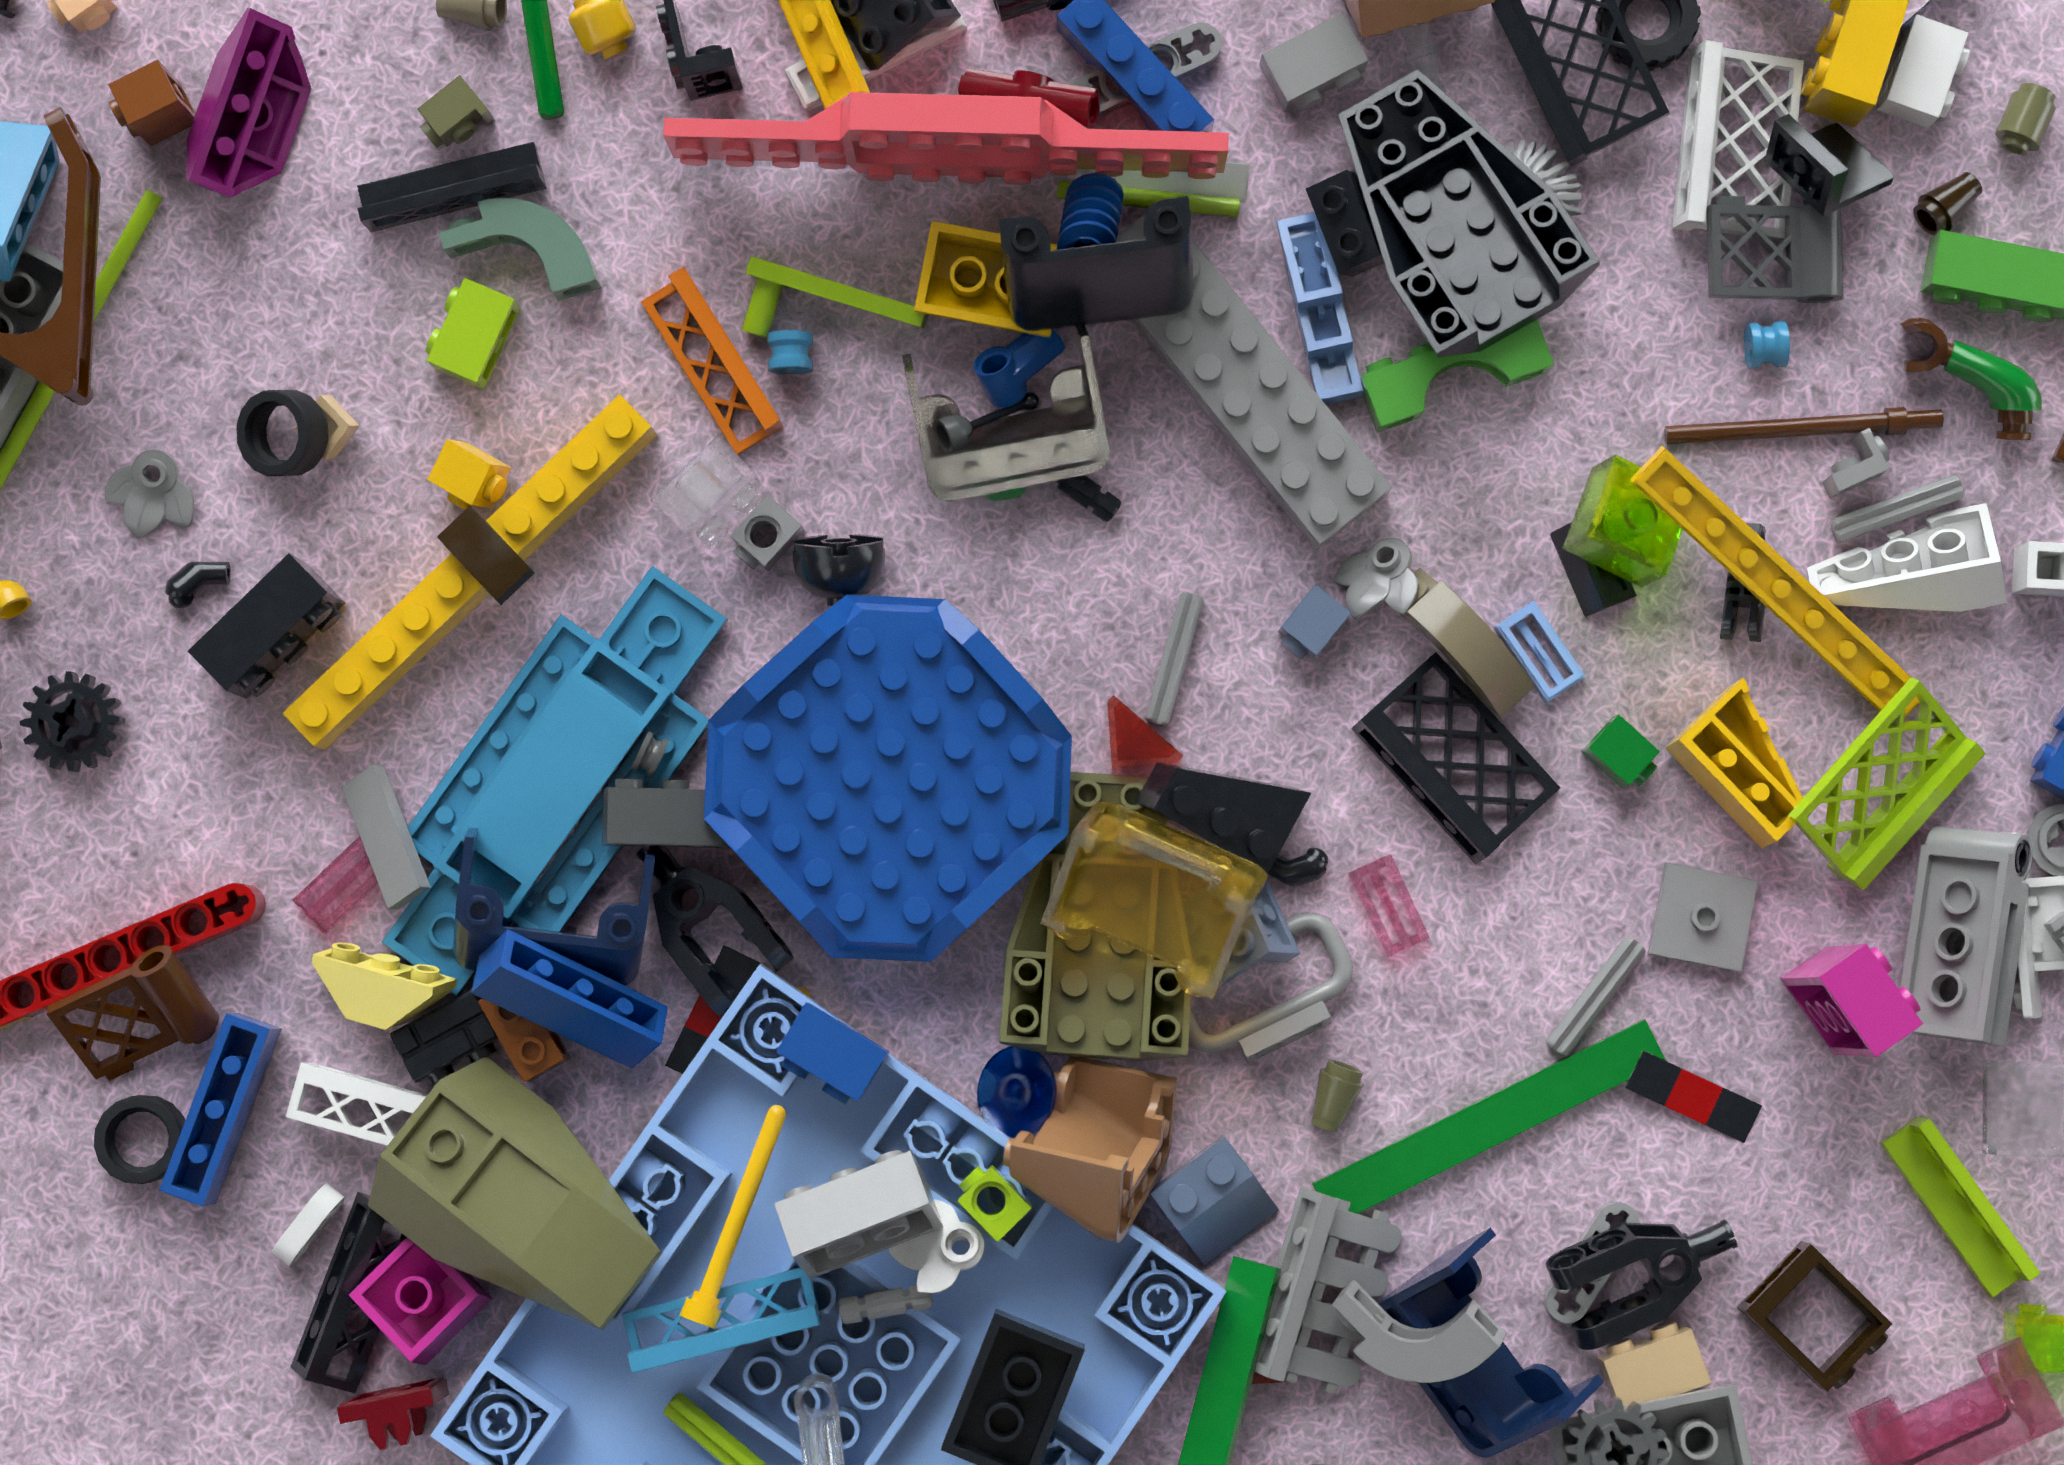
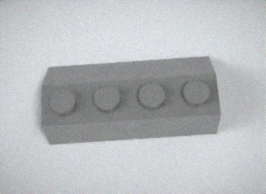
[1550,1384,1753,1465]

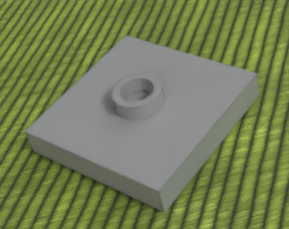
[1648,863,1758,972]

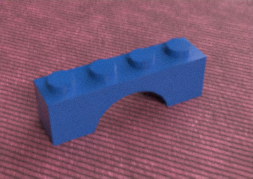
[1057,0,1214,132]

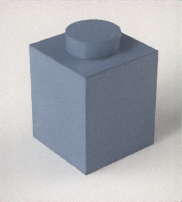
[1278,584,1351,660]

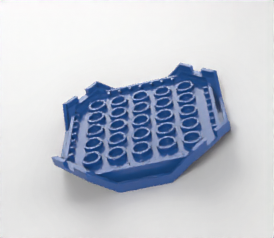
[704,595,1072,962]

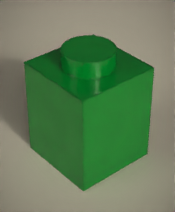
[1581,714,1660,788]

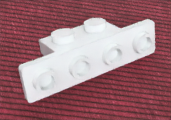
[2012,832,2064,1019]

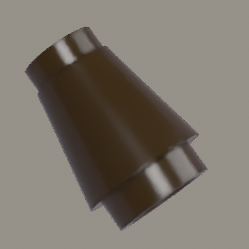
[1913,172,1982,235]

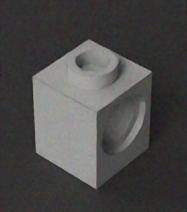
[730,495,805,571]

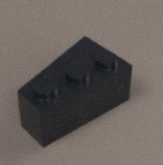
[1135,762,1311,874]

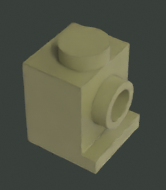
[417,75,495,148]

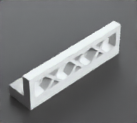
[285,1063,427,1145]

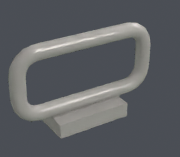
[1189,912,1353,1063]

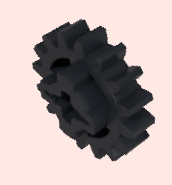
[20,671,125,772]

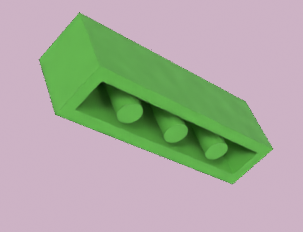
[1920,230,2064,322]

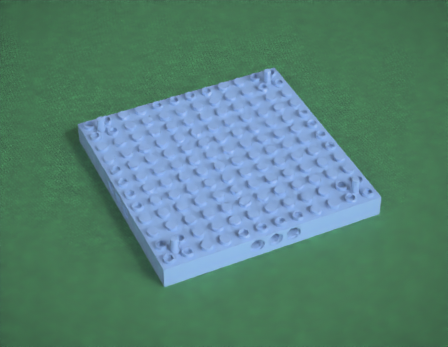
[430,965,1227,1465]

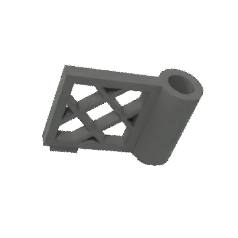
[1706,196,1844,303]

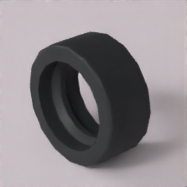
[236,390,328,477]
[94,1095,185,1184]

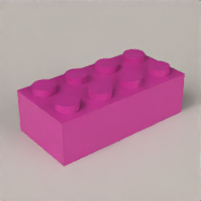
[1780,944,1923,1057]

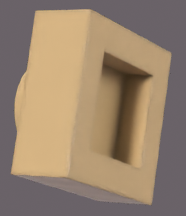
[295,395,360,460]

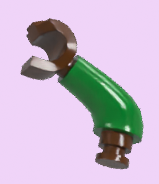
[1900,317,2042,440]

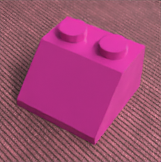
[349,1238,493,1365]

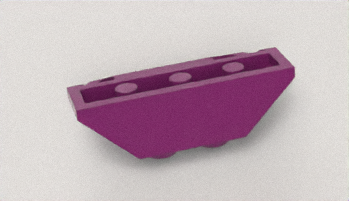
[186,8,312,198]

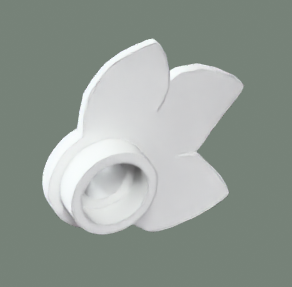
[889,1199,985,1293]

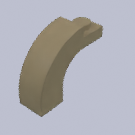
[1401,568,1534,718]

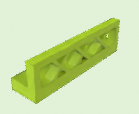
[1879,1116,2041,1298]

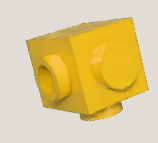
[427,439,511,509]

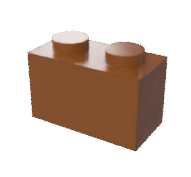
[108,59,195,146]

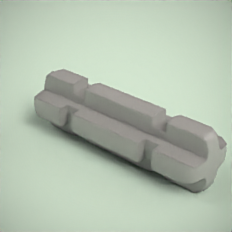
[838,1284,933,1324]

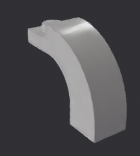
[1332,1280,1507,1383]

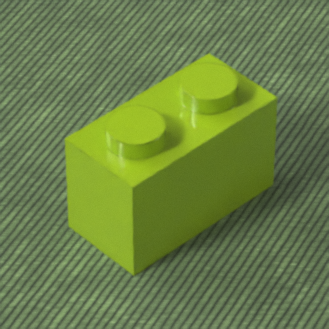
[425,277,521,390]

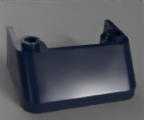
[453,827,655,986]
[1378,1227,1604,1458]

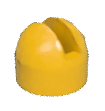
[0,580,32,620]

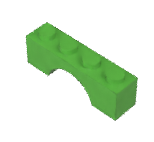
[1360,319,1554,433]

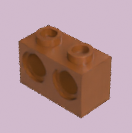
[478,998,571,1083]

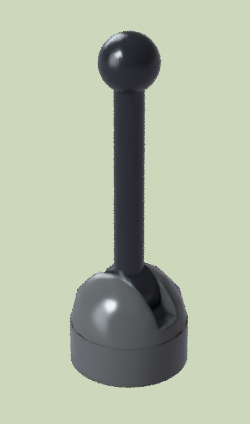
[934,392,1039,455]

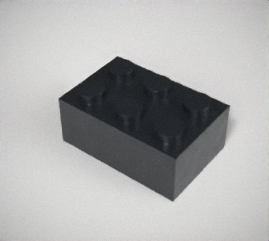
[187,553,346,699]
[941,1309,1085,1465]

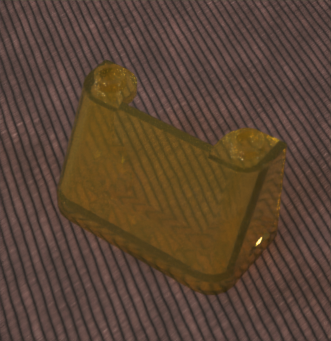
[1040,801,1267,999]

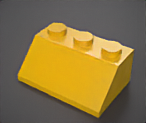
[914,221,1057,338]

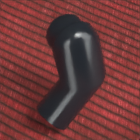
[165,562,231,608]
[1268,848,1328,887]

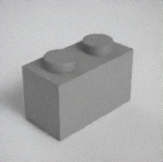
[1259,12,1368,113]

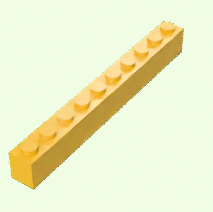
[282,394,657,750]

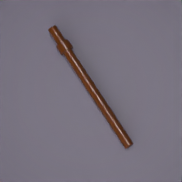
[1664,407,1944,444]

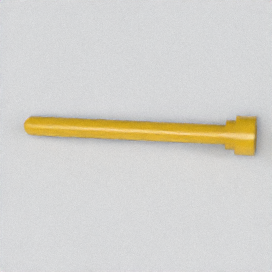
[679,1105,786,1329]

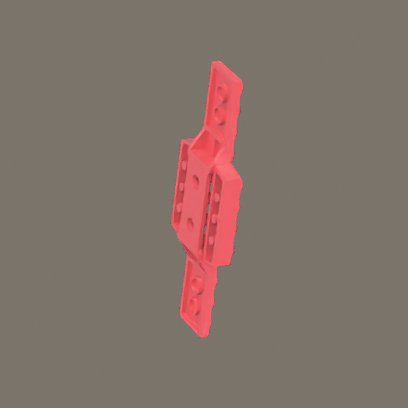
[663,92,1229,185]

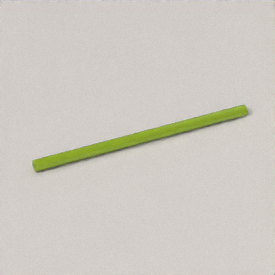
[0,189,163,490]

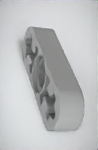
[1544,1201,1639,1323]

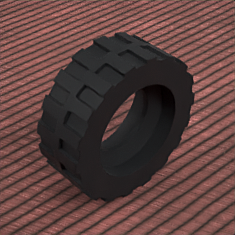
[1595,0,1701,71]

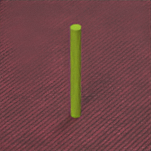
[1057,180,1240,217]

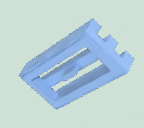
[1494,601,1586,703]

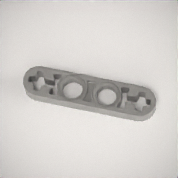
[1067,22,1222,118]

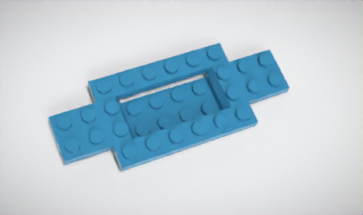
[382,566,728,996]

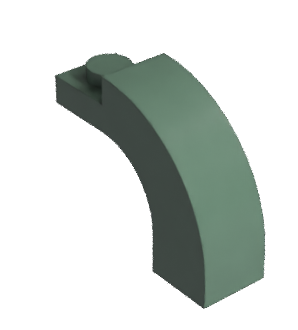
[438,198,602,301]

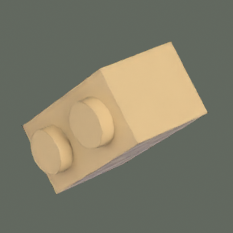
[1597,1321,1711,1406]

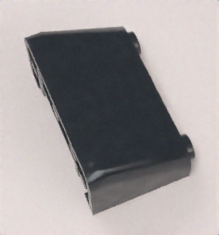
[999,196,1194,331]

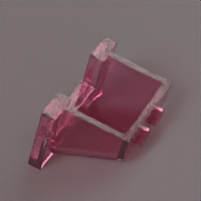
[1848,1336,2064,1465]

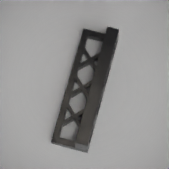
[357,142,547,233]
[290,1192,407,1393]

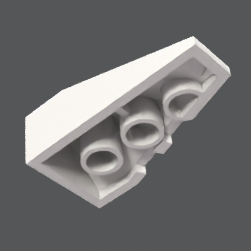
[1807,503,2007,612]

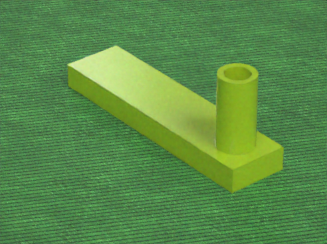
[741,256,929,338]

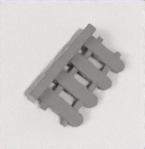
[1255,1187,1402,1394]

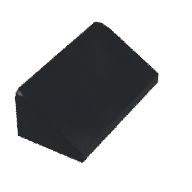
[1550,512,1637,617]

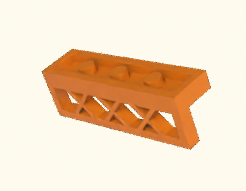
[641,266,784,456]

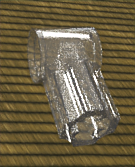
[794,1373,845,1465]

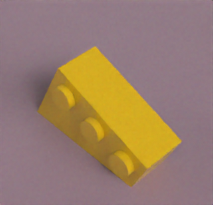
[1665,677,1803,848]

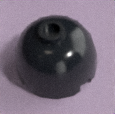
[793,534,885,606]

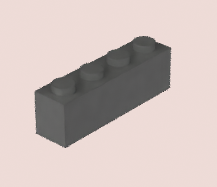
[602,779,730,848]

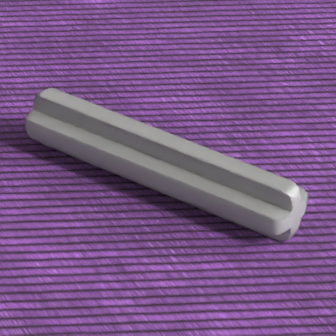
[1830,475,1965,542]
[1145,592,1204,726]
[1546,937,1646,1056]

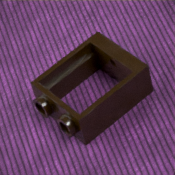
[1737,1241,1892,1392]

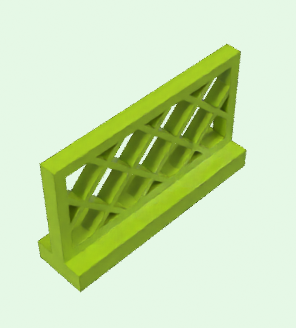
[1788,677,1986,891]

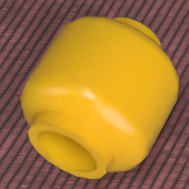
[568,0,636,60]

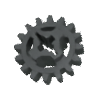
[1562,1397,1669,1465]

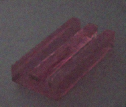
[292,836,378,934]
[1348,854,1430,957]

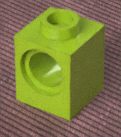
[957,1165,1032,1242]

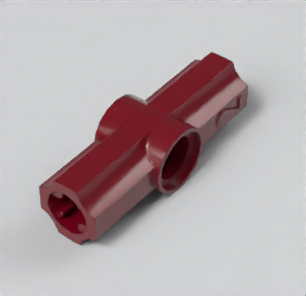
[958,68,1100,129]

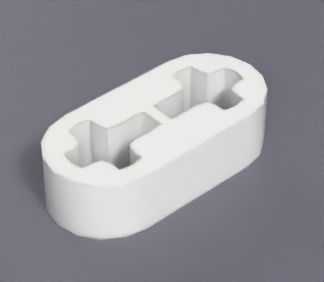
[271,1183,345,1267]

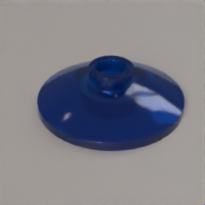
[977,1046,1057,1138]

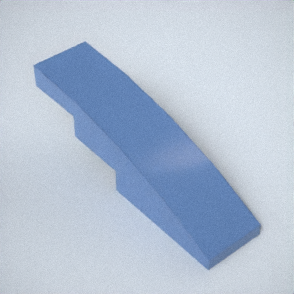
[1277,212,1363,405]

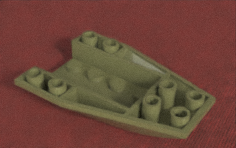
[999,772,1193,1061]
[368,1057,663,1330]

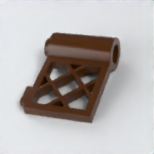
[46,945,220,1081]

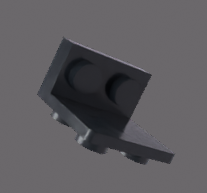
[656,0,743,101]
[831,0,961,70]
[1764,114,1894,216]

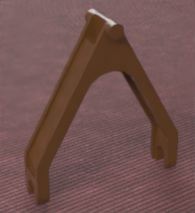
[0,107,101,406]

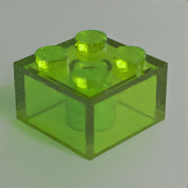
[1562,454,1683,587]

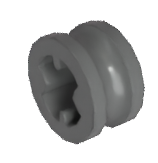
[631,731,669,778]

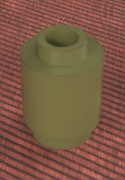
[1995,83,2056,155]

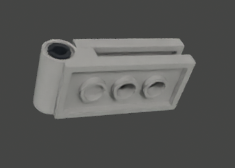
[1900,826,2033,1047]

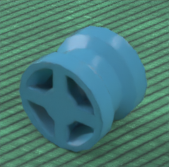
[1744,321,1790,369]
[767,330,813,374]

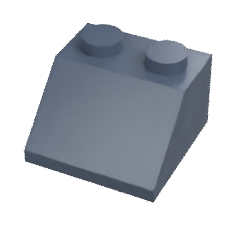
[1150,1135,1279,1266]

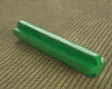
[521,0,565,120]

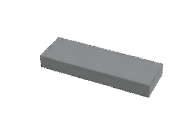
[341,765,431,909]

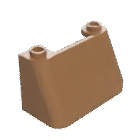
[1003,1056,1177,1243]

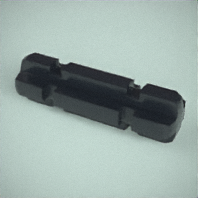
[1037,453,1121,522]

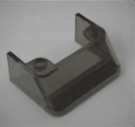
[902,325,1110,501]

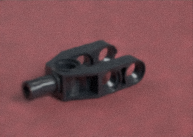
[637,847,794,1017]
[1545,1219,1738,1350]

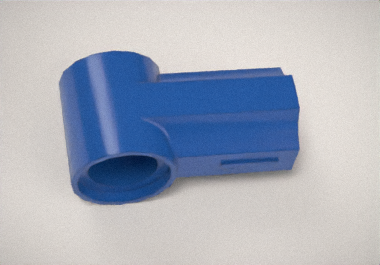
[973,329,1066,408]

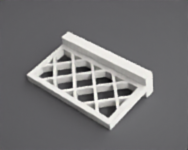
[1672,40,1804,241]

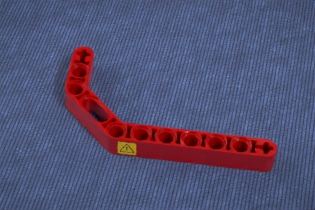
[0,883,266,1031]

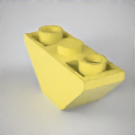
[312,943,457,1030]

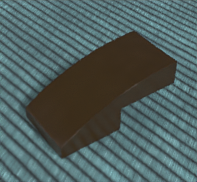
[437,505,535,605]

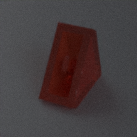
[1107,695,1183,770]

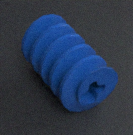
[1057,173,1124,250]

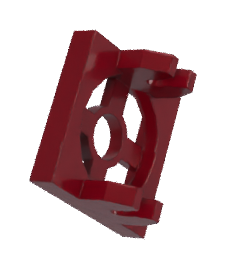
[337,1377,449,1450]

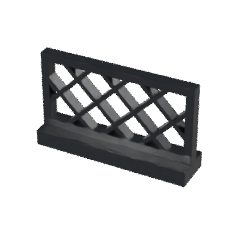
[1491,0,1670,167]
[1351,652,1561,865]

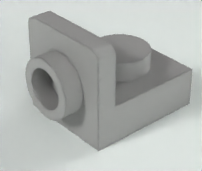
[1822,428,1890,499]

